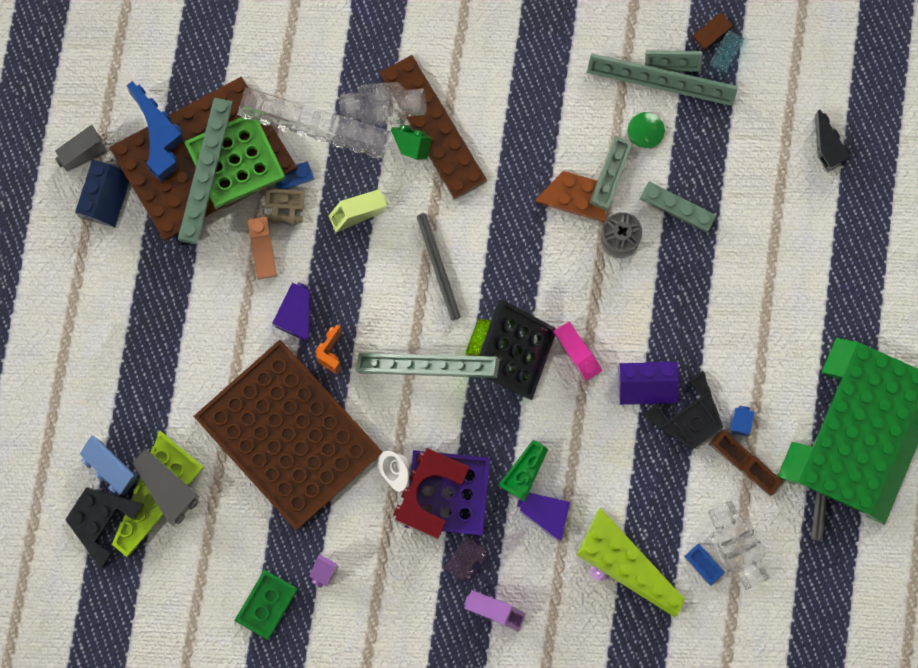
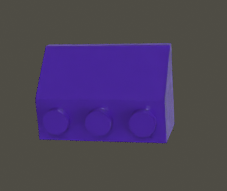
[618,362,679,405]

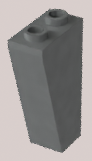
[132,449,200,526]

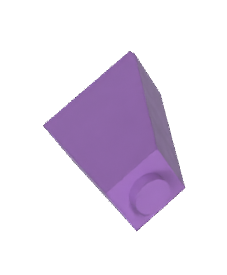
[464,590,526,632]

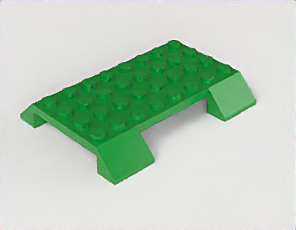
[777,338,918,525]

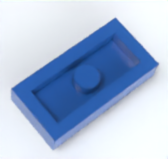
[276,161,314,190]

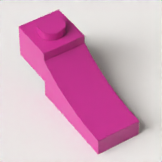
[553,321,603,381]

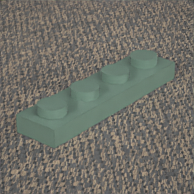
[589,136,633,211]
[640,181,716,233]

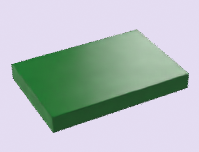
[234,569,298,641]

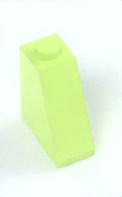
[329,189,387,232]

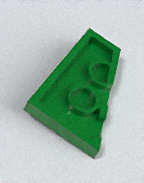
[498,440,548,502]

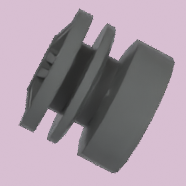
[600,212,642,258]

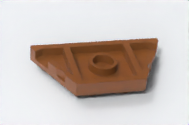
[535,171,607,223]

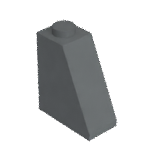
[55,125,107,171]

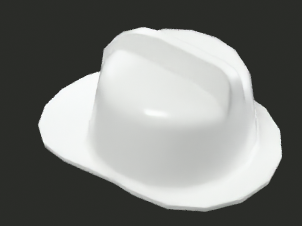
[378,451,410,492]

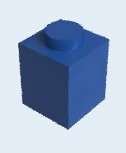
[729,406,755,437]

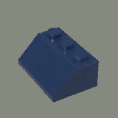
[75,159,129,228]

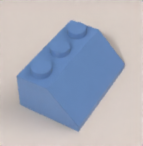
[80,435,139,496]

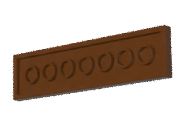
[380,55,487,200]

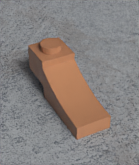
[248,217,277,280]

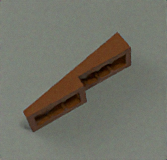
[708,430,783,496]

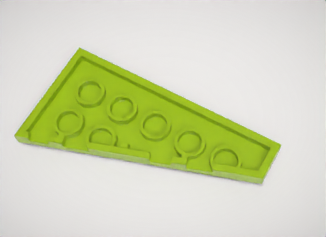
[112,430,204,557]
[576,508,685,617]

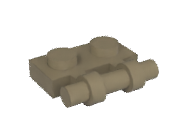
[264,189,305,225]

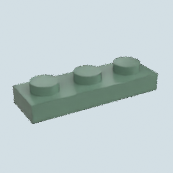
[645,50,702,72]

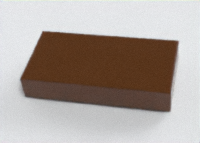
[692,12,733,51]

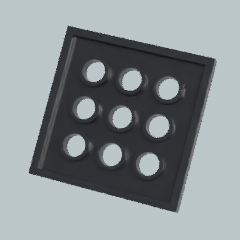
[479,300,557,400]

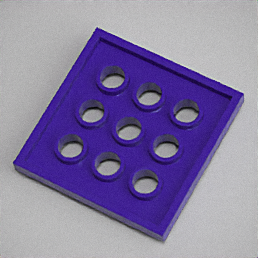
[405,450,490,536]

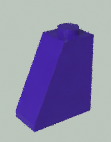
[272,282,311,343]
[517,493,570,542]

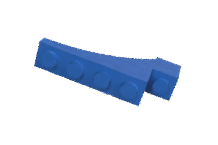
[126,81,183,182]

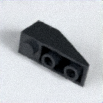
[815,109,850,172]

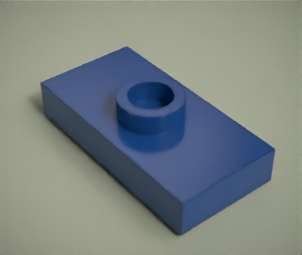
[684,543,725,586]

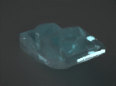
[709,30,745,74]

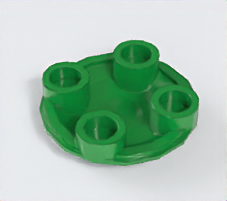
[627,112,665,149]

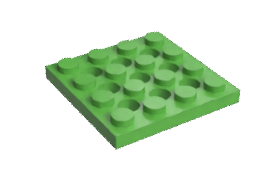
[184,112,285,209]

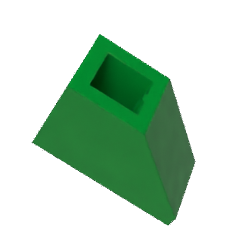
[391,124,432,160]

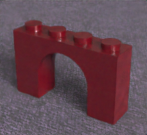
[393,448,470,540]

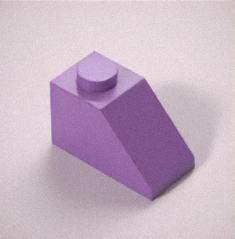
[309,554,339,588]

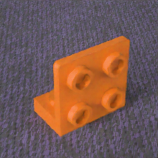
[315,325,342,375]

